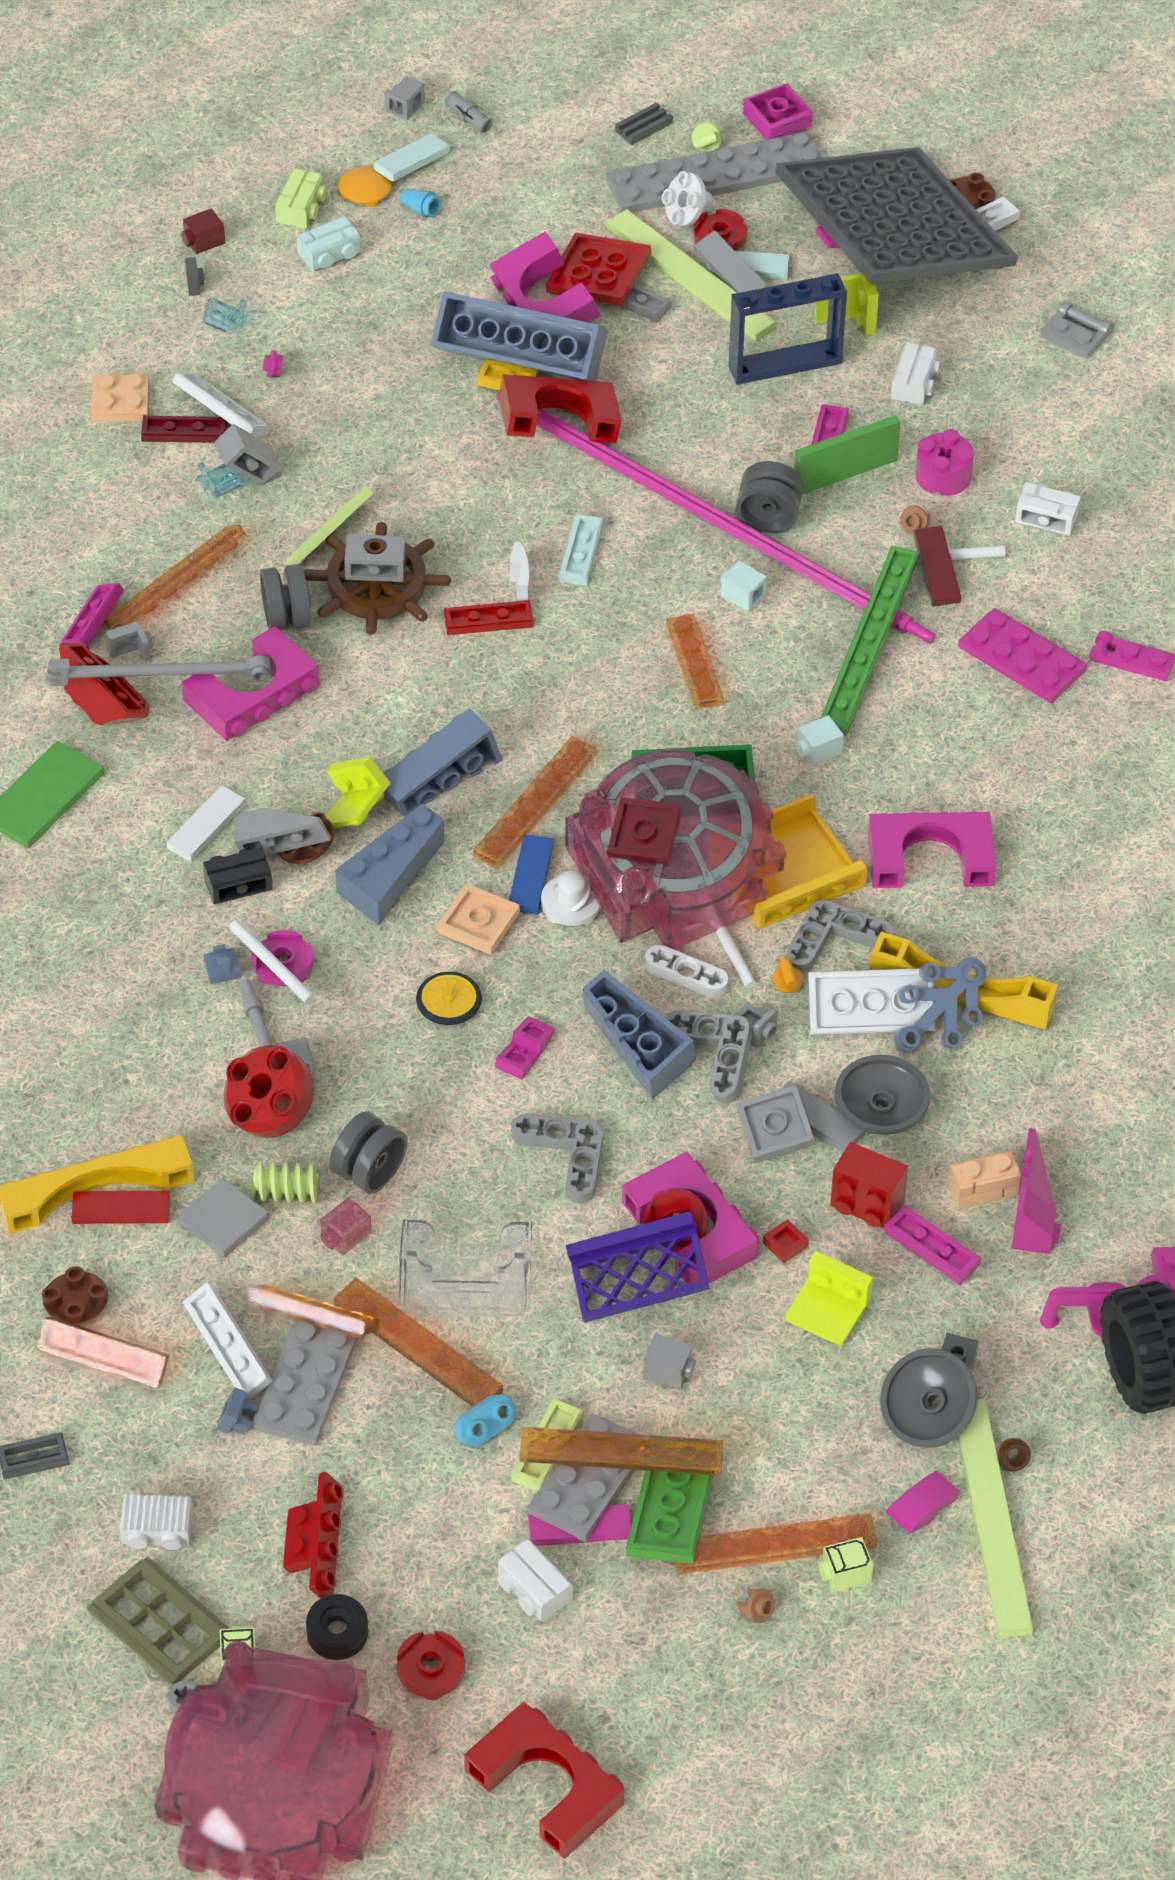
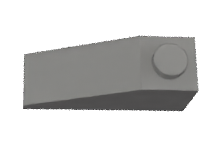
[234,808,331,856]

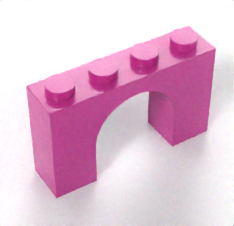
[489,231,601,323]
[182,626,320,741]
[868,811,996,888]
[622,1151,760,1285]

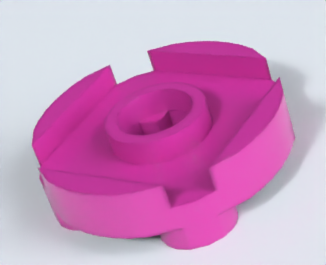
[251,930,314,986]

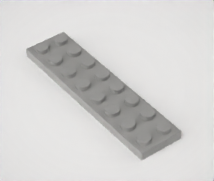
[606,131,822,213]

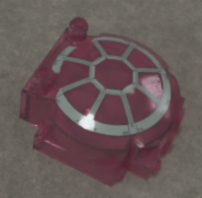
[565,749,787,950]

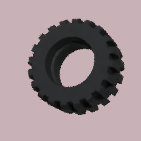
[1100,1281,1175,1414]

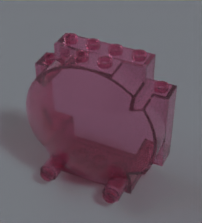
[154,1641,394,1880]

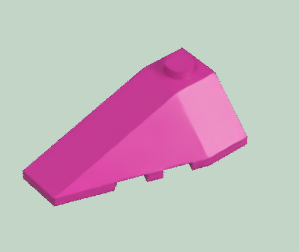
[1012,1128,1061,1254]

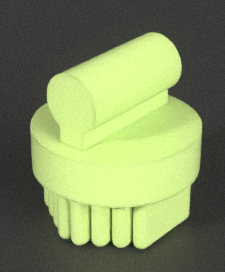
[692,120,722,151]

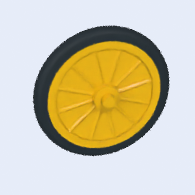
[416,971,482,1025]

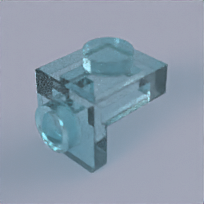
[202,297,248,335]
[198,461,246,498]

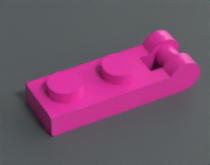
[1089,631,1175,682]

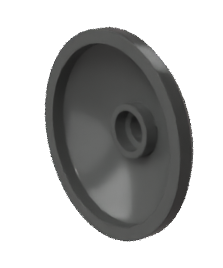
[835,1055,930,1135]
[880,1348,978,1448]

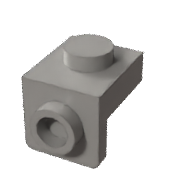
[106,621,153,661]
[732,1002,778,1047]

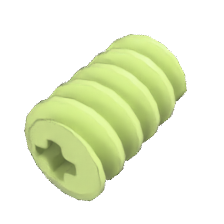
[252,1160,320,1204]

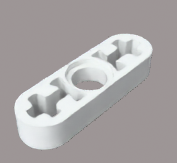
[645,945,728,998]

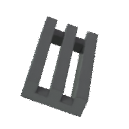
[615,102,673,145]
[0,1432,70,1480]

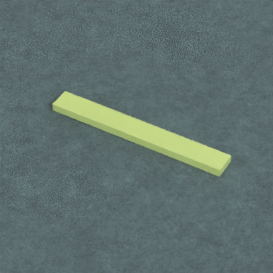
[607,210,776,341]
[958,1398,1033,1638]

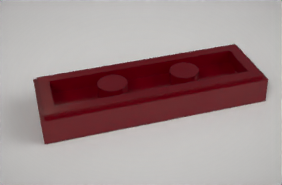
[141,416,228,443]
[913,525,962,607]

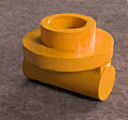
[772,957,803,993]

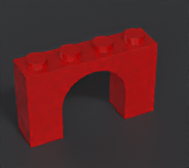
[498,374,622,443]
[464,1701,624,1859]

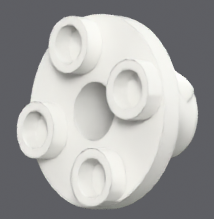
[662,171,713,227]
[541,870,602,926]

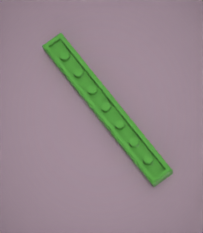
[821,545,919,736]

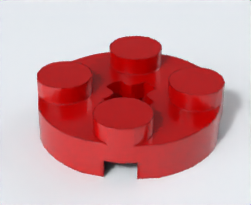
[693,209,748,251]
[644,1188,708,1252]
[396,1631,466,1700]

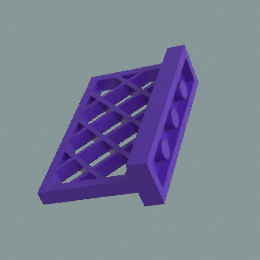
[566,1212,710,1323]

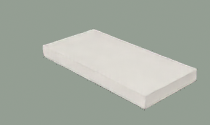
[808,968,935,1035]

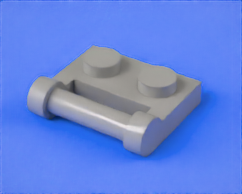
[1040,301,1113,359]

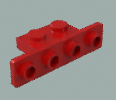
[283,1471,344,1599]

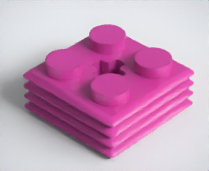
[742,83,813,140]

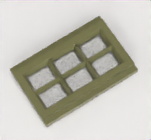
[87,1556,229,1685]

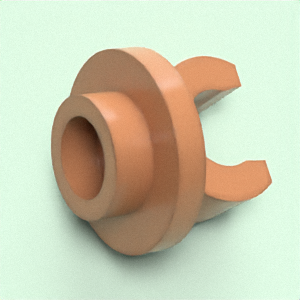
[900,505,931,534]
[736,1588,775,1623]

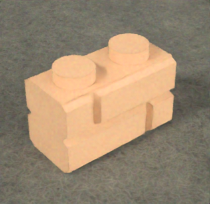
[948,1151,1021,1209]

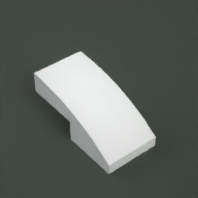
[510,541,529,601]

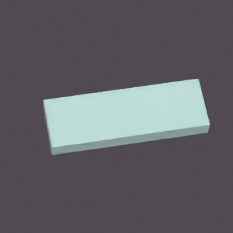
[374,133,450,182]
[706,251,789,280]
[559,514,604,586]

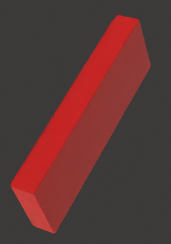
[444,600,534,635]
[71,1191,170,1224]

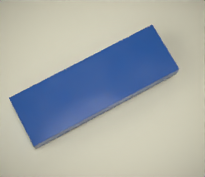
[509,835,554,914]

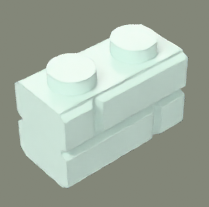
[296,216,360,272]

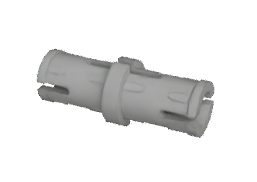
[445,91,493,134]

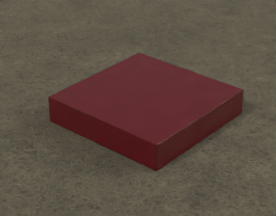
[607,797,682,865]

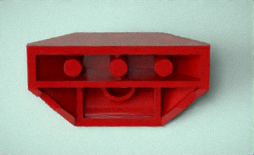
[59,643,150,725]

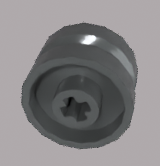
[736,461,803,533]
[260,564,311,631]
[329,1111,408,1194]

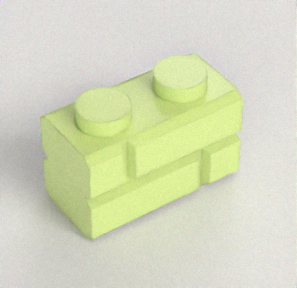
[275,169,327,229]

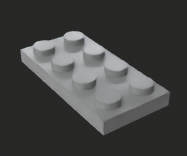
[252,1317,358,1446]
[526,1413,650,1543]

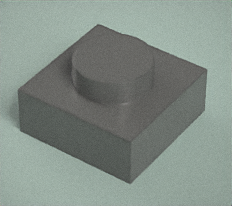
[185,257,204,296]

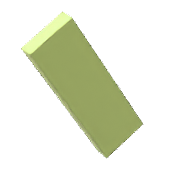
[511,1398,584,1491]

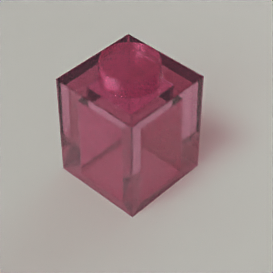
[320,1197,372,1256]

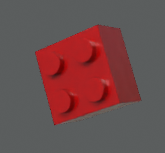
[830,1142,908,1229]

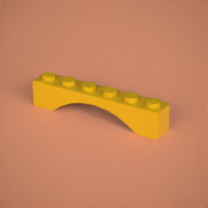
[870,931,1059,1030]
[0,1135,195,1234]

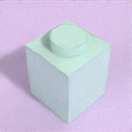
[720,560,767,612]
[795,715,844,766]

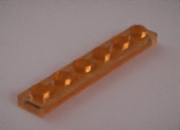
[104,524,246,630]
[473,736,597,870]
[334,1278,503,1407]
[520,1427,723,1475]
[674,1513,877,1575]

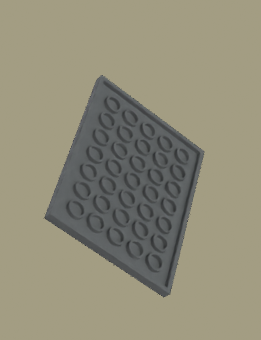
[775,147,1018,285]

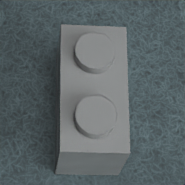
[214,424,282,485]

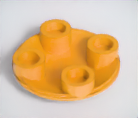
[338,166,392,207]

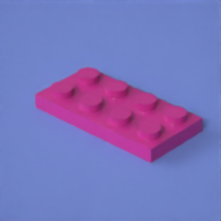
[958,608,1087,704]

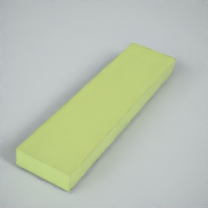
[285,486,373,565]

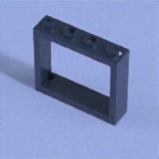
[728,273,847,385]

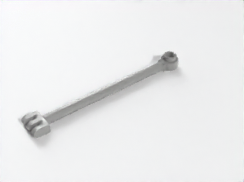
[46,655,271,686]

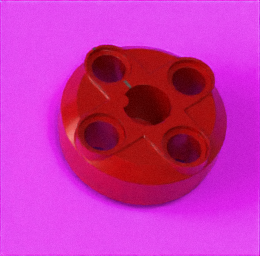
[224,1045,314,1138]

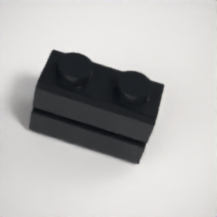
[203,847,273,904]

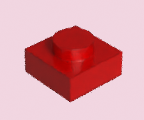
[763,1219,809,1264]

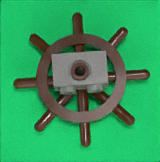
[304,522,452,635]

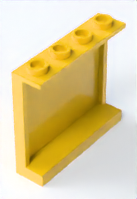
[707,793,867,930]

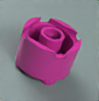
[915,429,974,496]

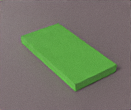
[794,415,901,494]
[0,741,104,848]
[626,1447,717,1564]

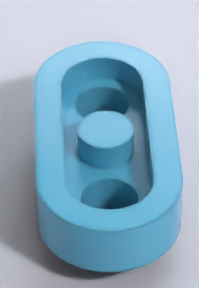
[455,1394,516,1446]

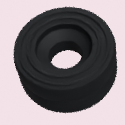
[306,1594,368,1660]

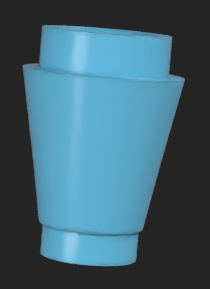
[400,188,441,218]

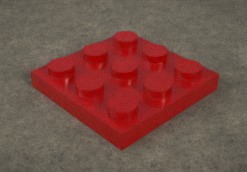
[545,232,652,306]

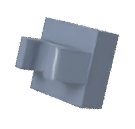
[203,944,241,984]
[216,1387,258,1433]

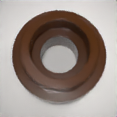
[997,1438,1031,1472]

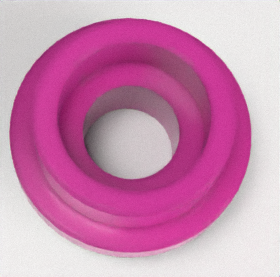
[263,350,283,378]

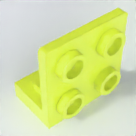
[815,273,878,336]
[326,757,391,829]
[785,1251,874,1346]

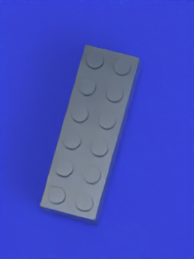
[431,291,608,381]

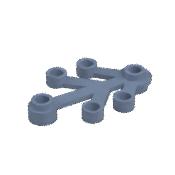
[894,957,986,1052]

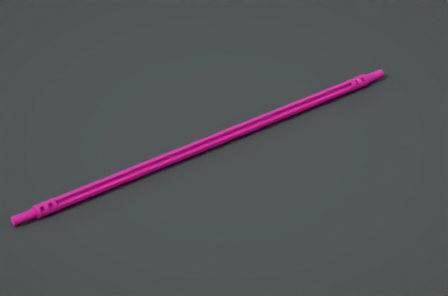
[496,391,936,644]

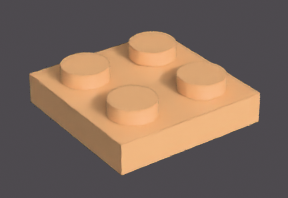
[91,374,149,422]
[437,883,520,955]

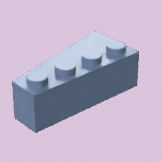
[383,708,503,816]
[335,803,444,925]
[582,970,696,1099]

